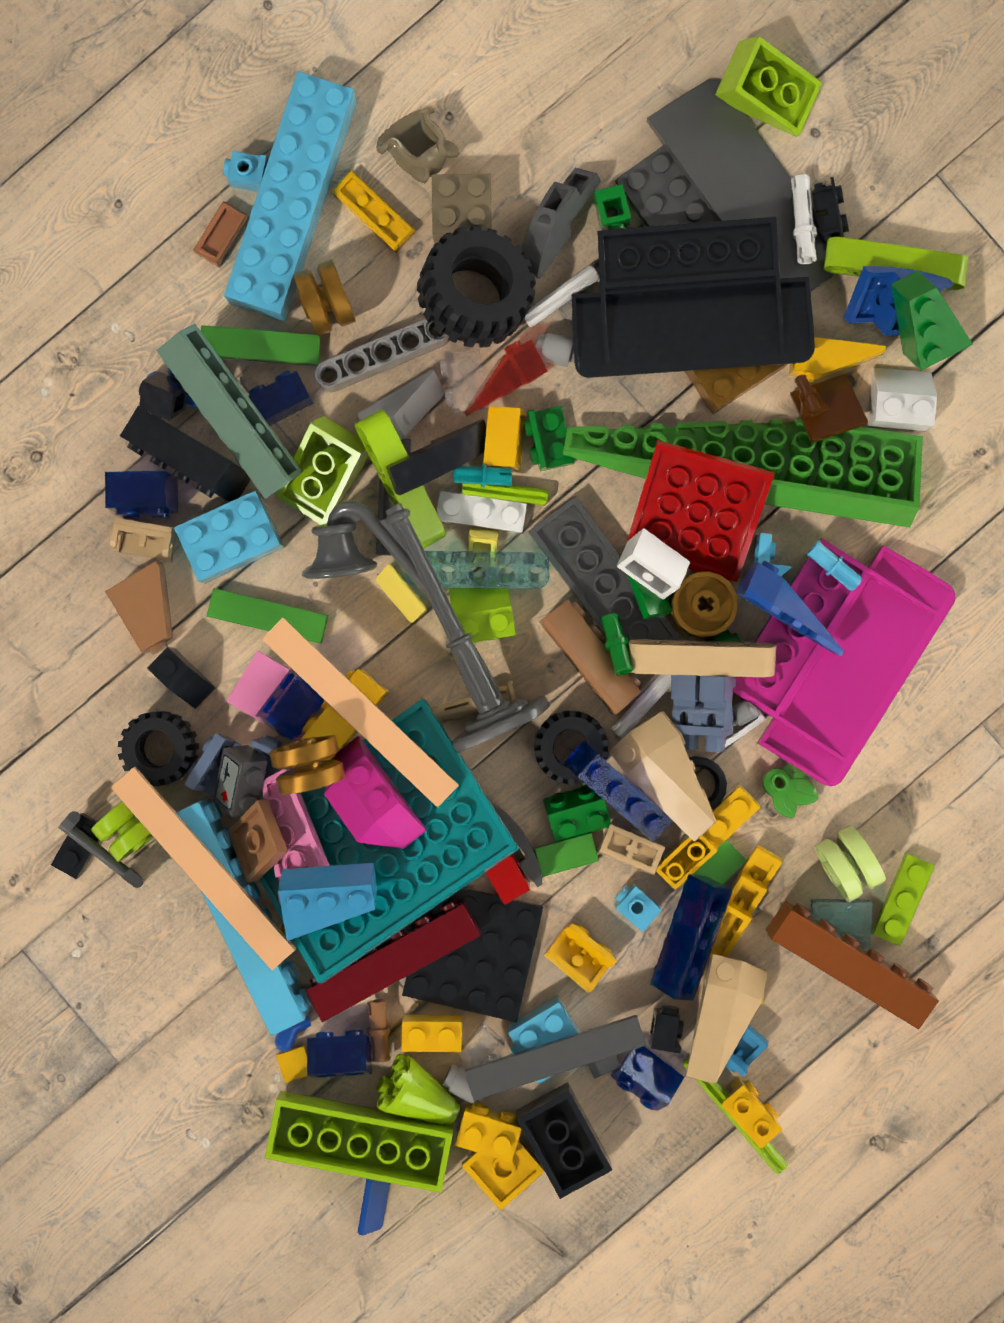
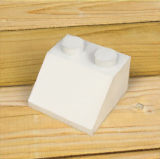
[867,368,937,432]

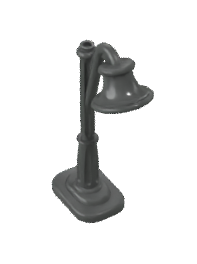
[302,501,550,753]

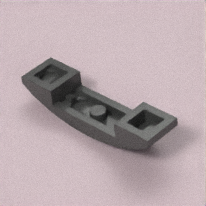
[491,802,543,887]

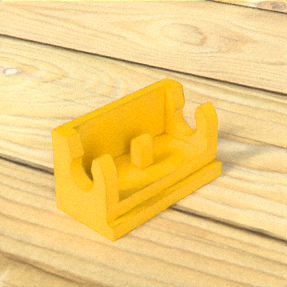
[483,406,526,471]

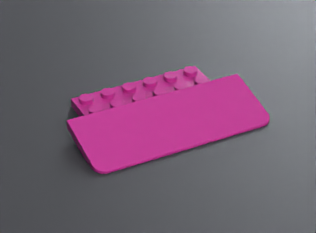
[733,538,955,786]

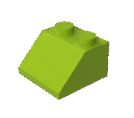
[449,579,516,643]

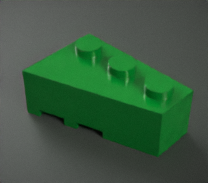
[891,271,973,371]

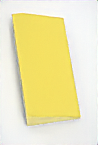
[376,564,428,623]

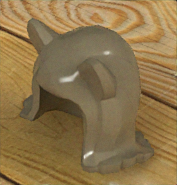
[376,107,460,184]

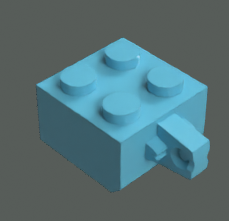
[507,995,580,1084]

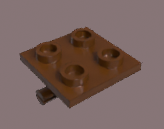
[790,374,868,443]

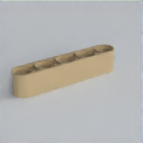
[628,639,776,677]

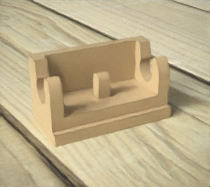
[110,517,177,562]
[596,824,665,875]

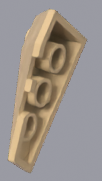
[609,711,717,841]
[685,954,768,1084]

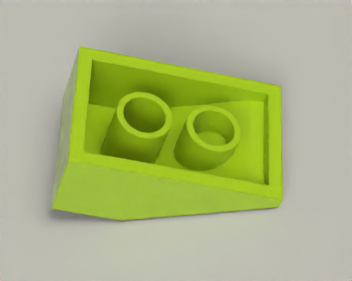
[715,36,823,137]
[276,416,369,524]

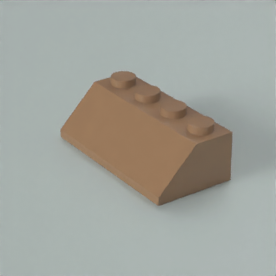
[539,599,641,715]

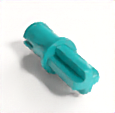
[453,464,512,488]

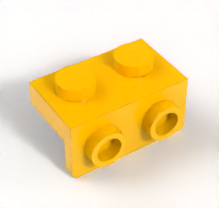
[543,923,617,993]
[721,1076,783,1148]
[455,1102,522,1163]

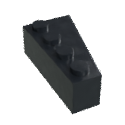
[120,406,251,502]

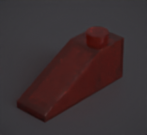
[464,340,548,417]

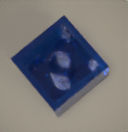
[105,471,178,519]

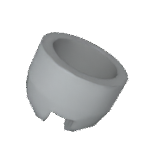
[734,701,760,726]

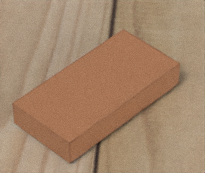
[193,201,249,268]

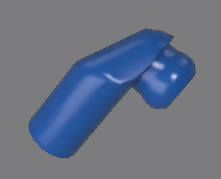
[275,1016,311,1052]

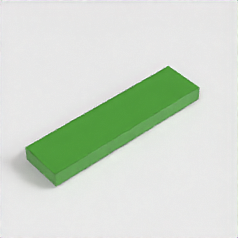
[201,325,320,366]
[206,588,328,644]

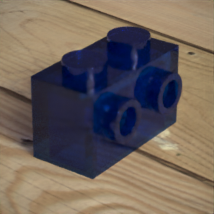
[248,371,314,426]
[255,668,324,740]
[307,1030,372,1078]

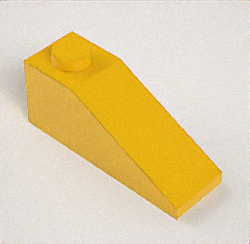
[789,337,886,383]

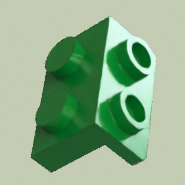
[543,783,611,843]

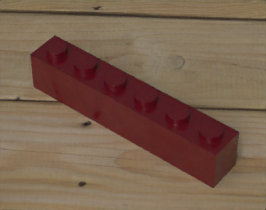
[305,900,481,1023]

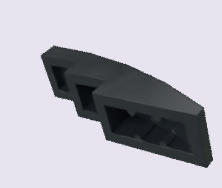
[386,419,487,496]

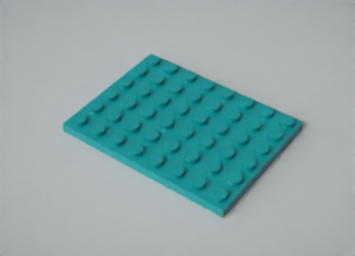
[259,698,520,984]

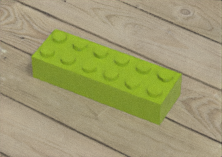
[264,1090,454,1193]

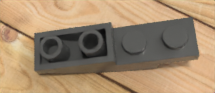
[521,168,601,279]

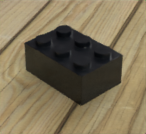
[516,1082,613,1199]

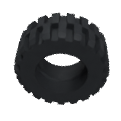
[417,226,536,348]

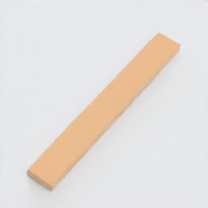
[262,617,459,808]
[110,767,296,970]

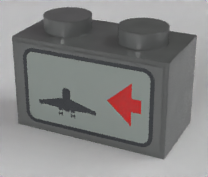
[213,745,268,817]

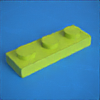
[871,853,935,947]

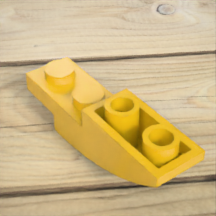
[656,784,760,890]

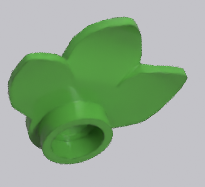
[762,763,818,818]

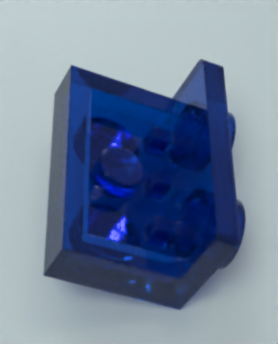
[610,1046,684,1111]

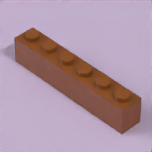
[766,901,939,1030]

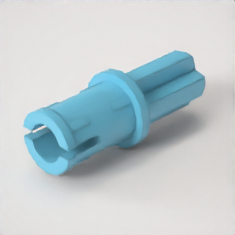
[806,540,862,591]

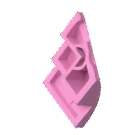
[226,651,312,741]

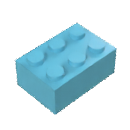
[174,491,284,584]

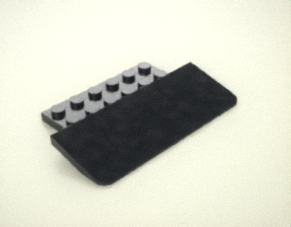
[571,217,815,378]

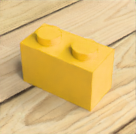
[402,1014,463,1052]

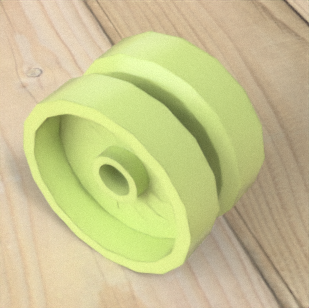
[814,825,886,903]

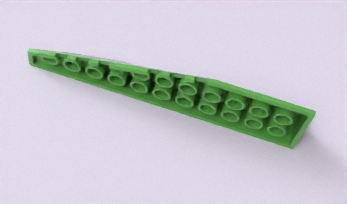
[563,418,923,528]

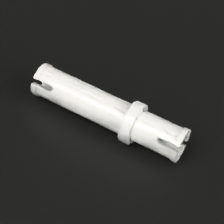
[791,174,817,264]

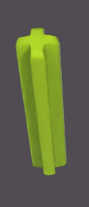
[462,484,548,506]

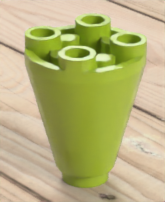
[376,1053,460,1125]

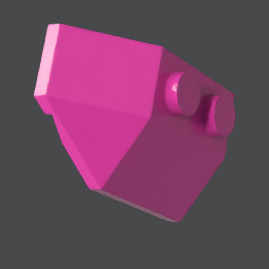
[324,736,427,849]

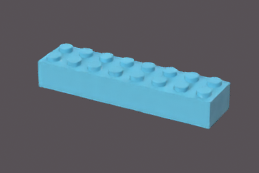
[224,71,357,322]
[176,798,312,1036]

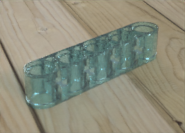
[405,551,550,589]

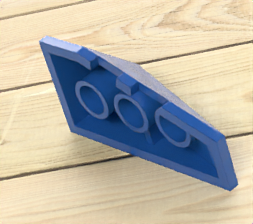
[735,561,844,656]

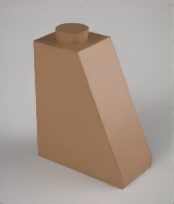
[105,561,173,655]

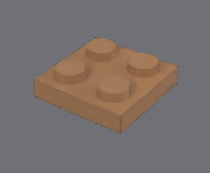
[227,799,288,883]

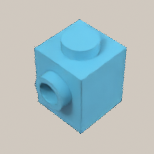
[614,883,662,932]

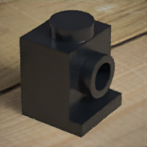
[648,1005,684,1054]

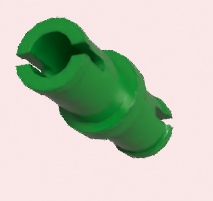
[600,613,634,676]

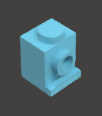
[223,151,268,192]

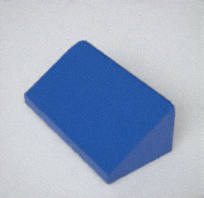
[357,1178,390,1236]

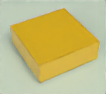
[276,1044,314,1083]

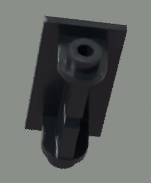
[812,177,849,244]

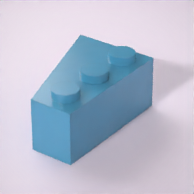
[278,863,377,941]

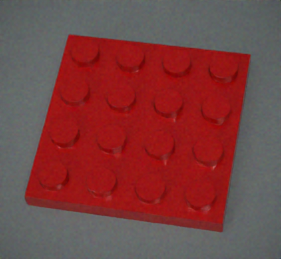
[625,440,774,582]

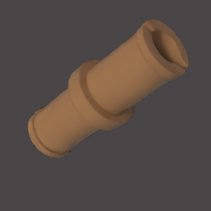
[367,999,391,1062]

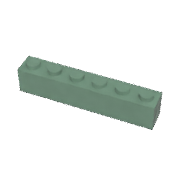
[156,324,303,499]

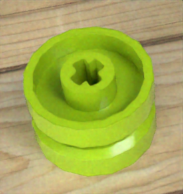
[91,801,154,862]

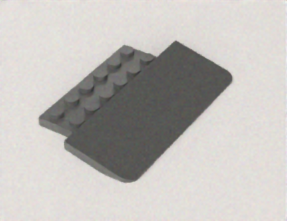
[615,79,836,292]

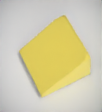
[466,526,499,565]

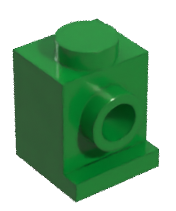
[593,184,631,230]

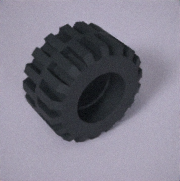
[534,710,609,785]
[118,711,199,786]

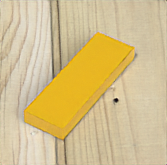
[332,170,416,253]

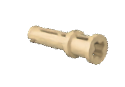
[431,681,517,723]

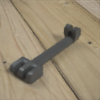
[58,811,143,888]

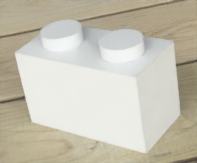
[617,528,690,600]

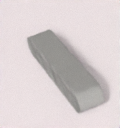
[315,318,450,393]

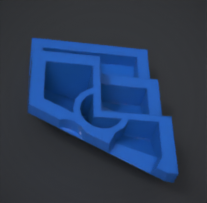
[843,266,953,336]

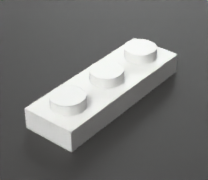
[437,491,527,534]

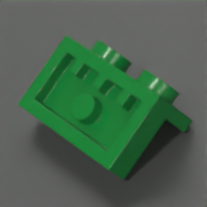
[523,406,574,472]

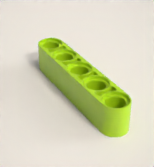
[824,237,968,290]
[355,409,446,549]

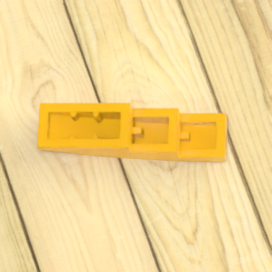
[696,844,783,958]

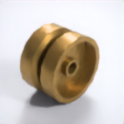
[293,259,356,336]
[669,571,738,638]
[269,735,346,795]

